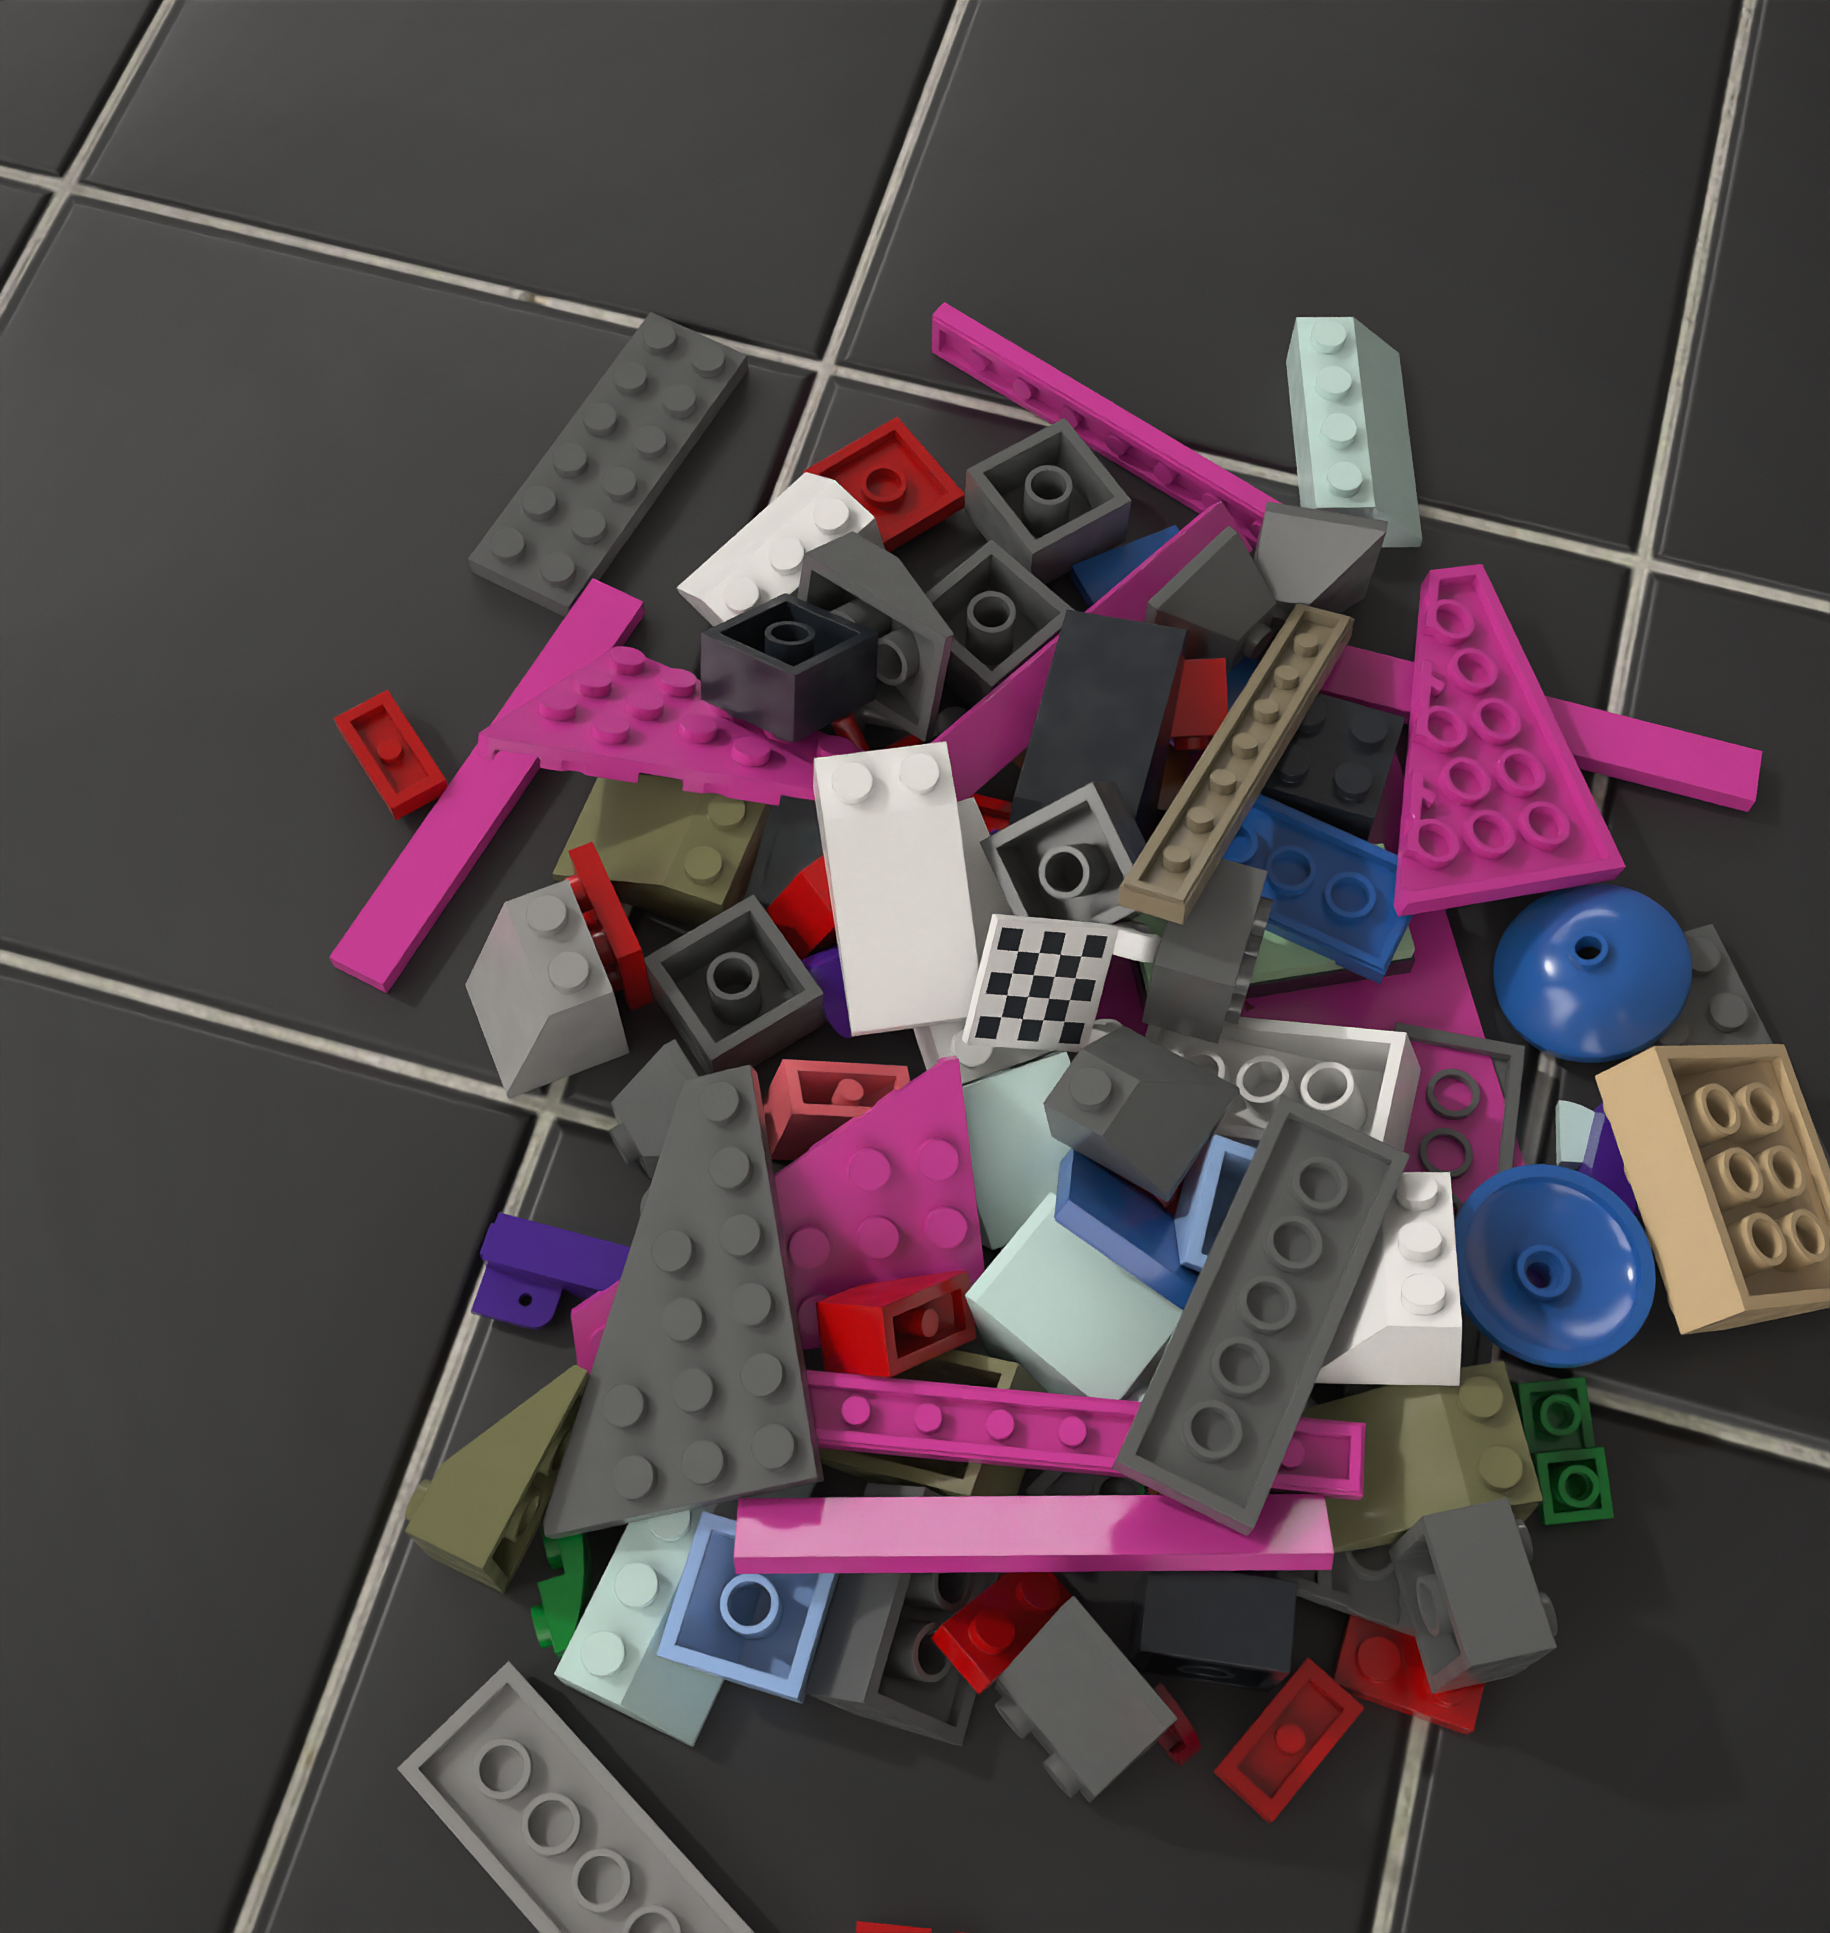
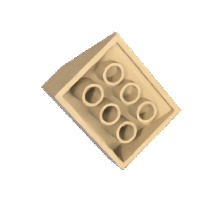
[1595,1044,1830,1335]

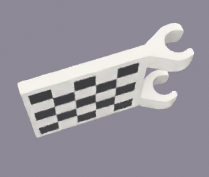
[962,914,1162,1052]

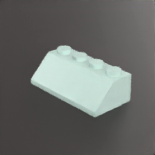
[1286,317,1422,548]
[554,1483,816,1747]

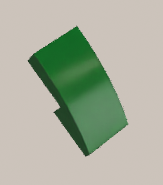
[1511,1377,1614,1525]
[531,1528,592,1660]

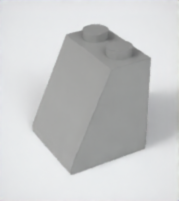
[465,879,630,1099]

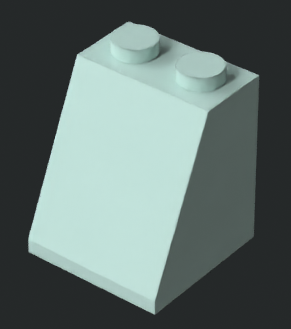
[962,1051,1071,1251]
[965,1192,1183,1402]

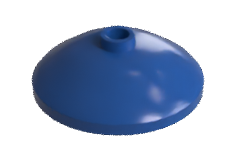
[1493,883,1692,1063]
[1454,1164,1656,1368]

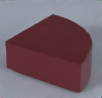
[1153,1682,1201,1766]

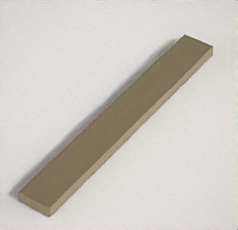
[1118,604,1354,925]

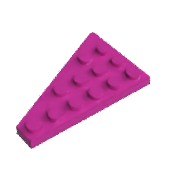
[1394,564,1626,917]
[477,645,867,806]
[571,1056,985,1375]

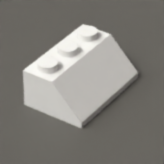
[677,472,885,627]
[1315,1172,1462,1386]

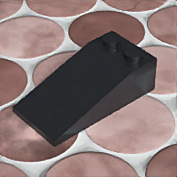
[1009,609,1190,844]

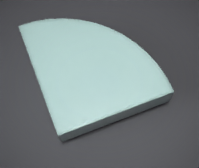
[1555,1100,1595,1169]

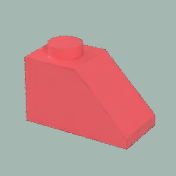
[762,1059,910,1160]

